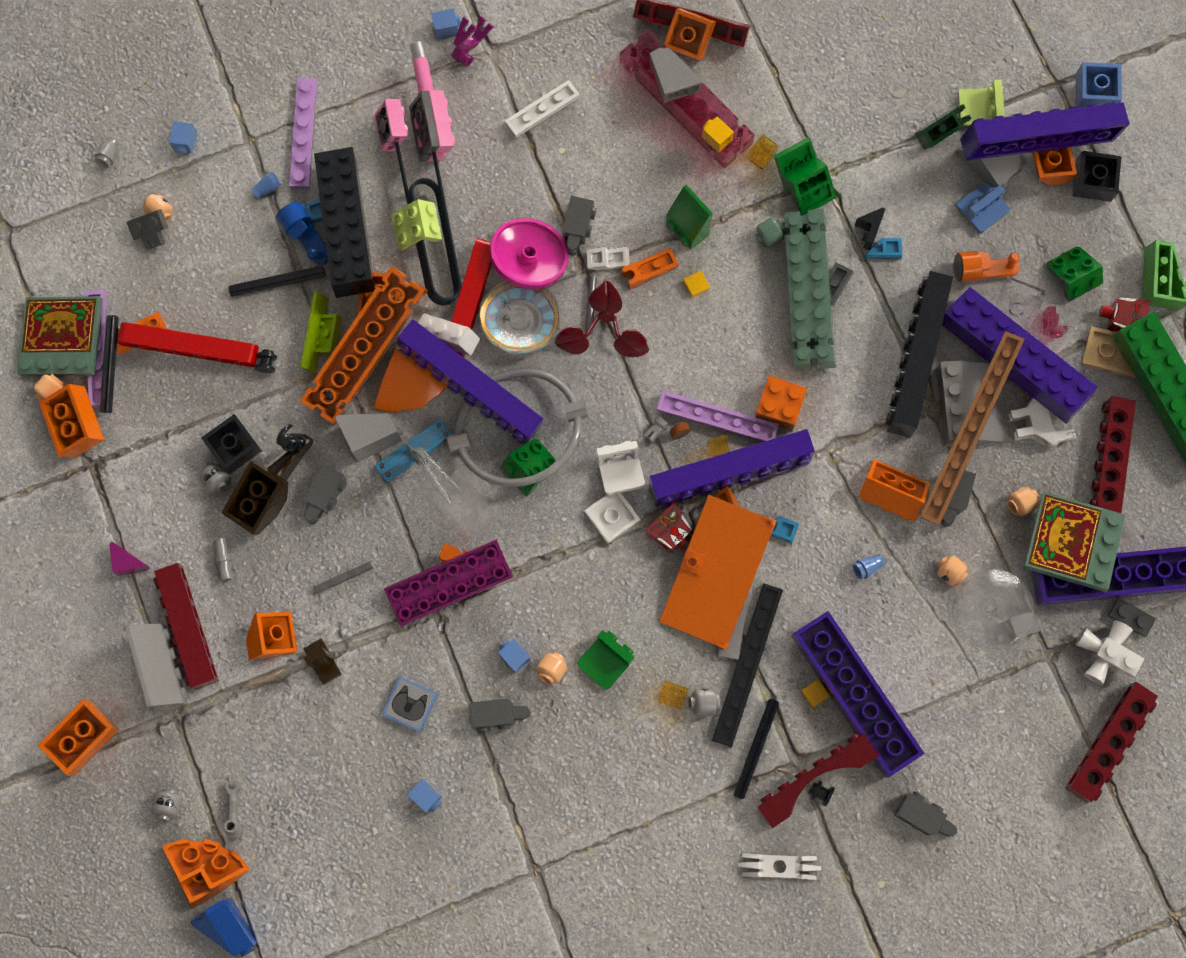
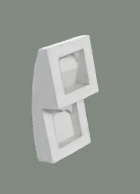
[587,247,629,270]

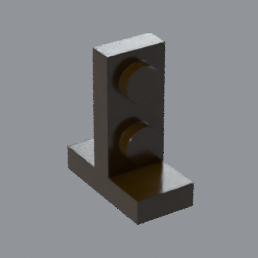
[303,638,342,685]

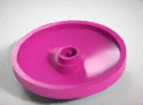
[489,218,569,290]

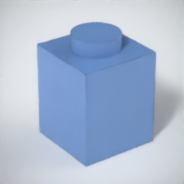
[431,8,461,39]
[169,121,197,154]
[498,639,531,673]
[408,779,442,813]

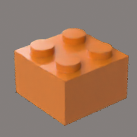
[663,8,716,60]
[755,376,807,431]

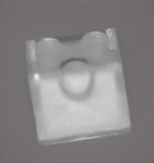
[995,276,1045,332]

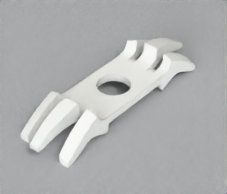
[738,853,821,880]

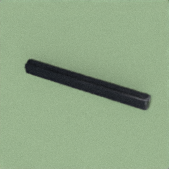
[228,266,326,297]
[100,315,119,414]
[733,699,779,799]

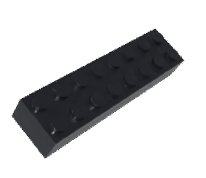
[314,147,375,298]
[885,271,953,438]

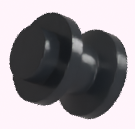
[255,349,277,373]
[808,780,835,807]

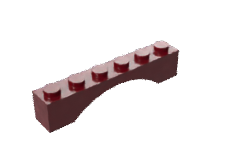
[633,0,751,47]
[758,733,879,829]

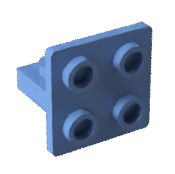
[956,182,1010,233]

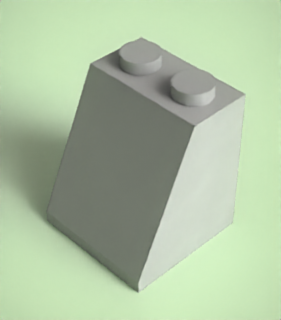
[956,146,1028,187]
[335,413,403,462]

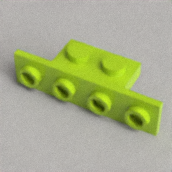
[300,292,341,374]

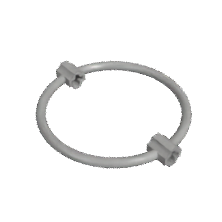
[447,368,588,487]

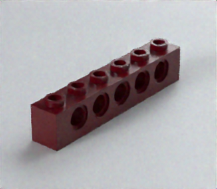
[1089,396,1136,514]
[1065,682,1158,803]

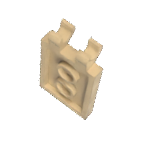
[1081,326,1136,379]

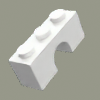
[418,313,480,356]

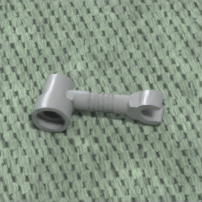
[224,780,244,839]

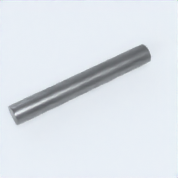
[585,276,597,335]
[313,561,373,594]

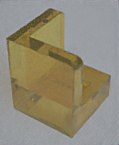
[747,134,778,170]
[706,435,730,458]
[658,680,689,710]

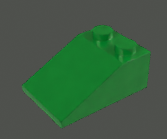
[666,184,713,250]

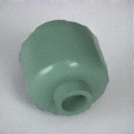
[755,218,786,247]

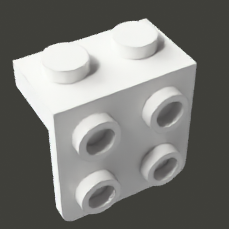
[597,441,645,495]

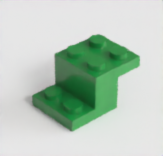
[774,138,836,215]

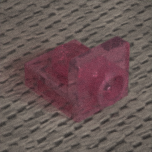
[1042,306,1068,338]

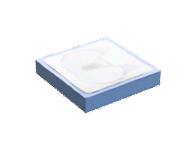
[382,677,438,732]

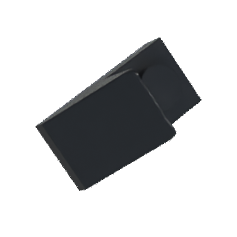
[855,208,886,251]

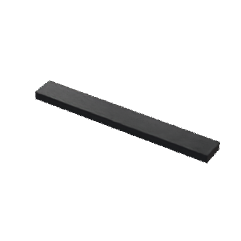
[712,583,783,748]

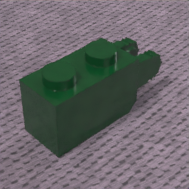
[915,104,972,149]

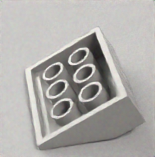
[936,361,1006,446]
[125,624,189,713]

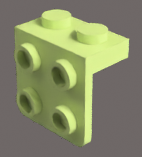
[391,199,442,250]

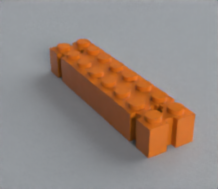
[300,267,428,424]

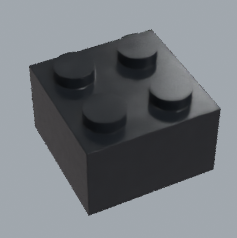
[1072,151,1122,202]
[201,414,262,475]

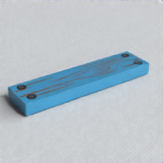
[375,419,452,483]

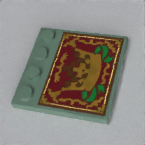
[17,296,103,376]
[1024,492,1125,592]

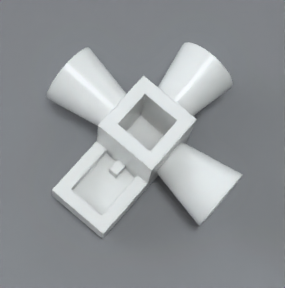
[1075,620,1144,685]

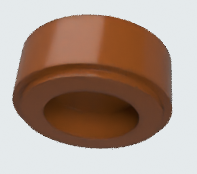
[670,422,691,440]

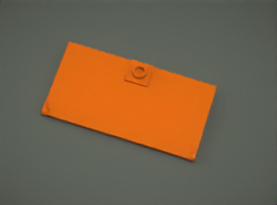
[659,495,777,649]

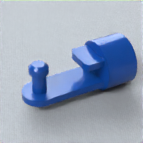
[276,202,328,264]

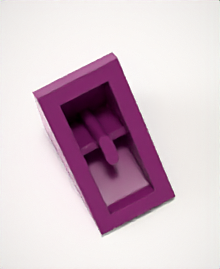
[109,541,150,576]

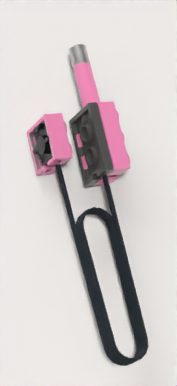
[374,41,462,305]

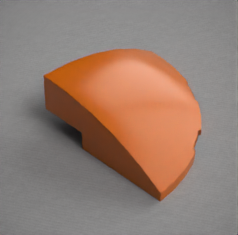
[374,348,448,413]
[162,839,249,909]

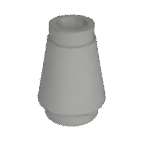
[95,138,119,168]

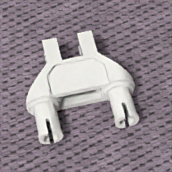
[1007,398,1076,448]

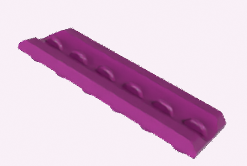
[384,539,513,626]

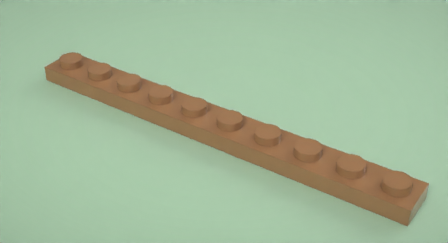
[920,331,1025,526]

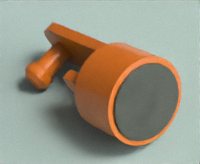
[954,251,1020,282]

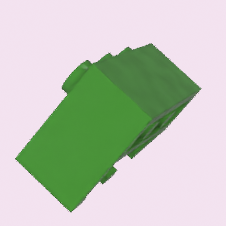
[1142,240,1186,310]

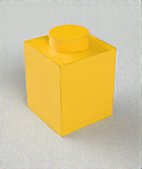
[702,116,734,153]

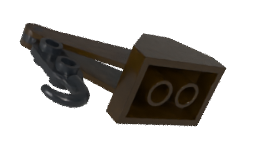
[221,424,314,535]

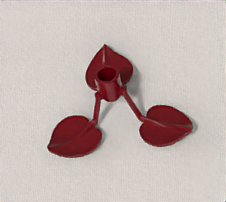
[555,279,649,357]

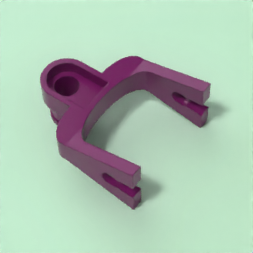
[451,16,494,67]

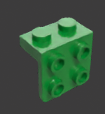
[1047,246,1103,301]
[500,439,559,497]
[577,630,634,690]

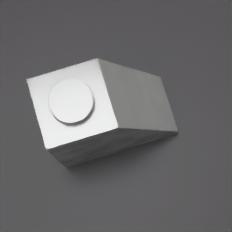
[649,47,702,103]

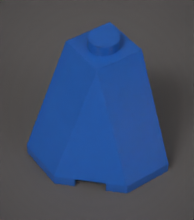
[190,898,257,957]

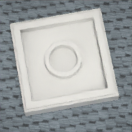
[584,493,641,544]

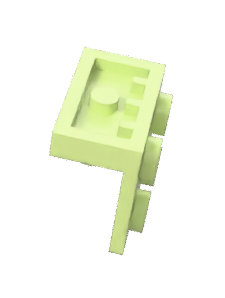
[958,80,1005,127]

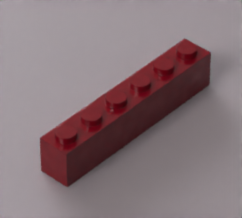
[153,563,219,690]

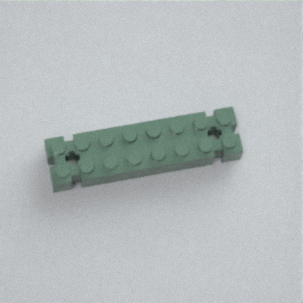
[784,208,836,371]

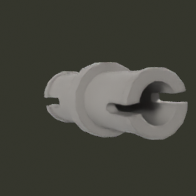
[213,538,233,581]

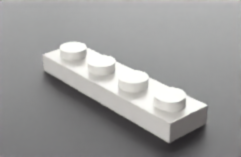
[505,80,580,138]

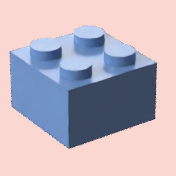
[1076,62,1122,108]

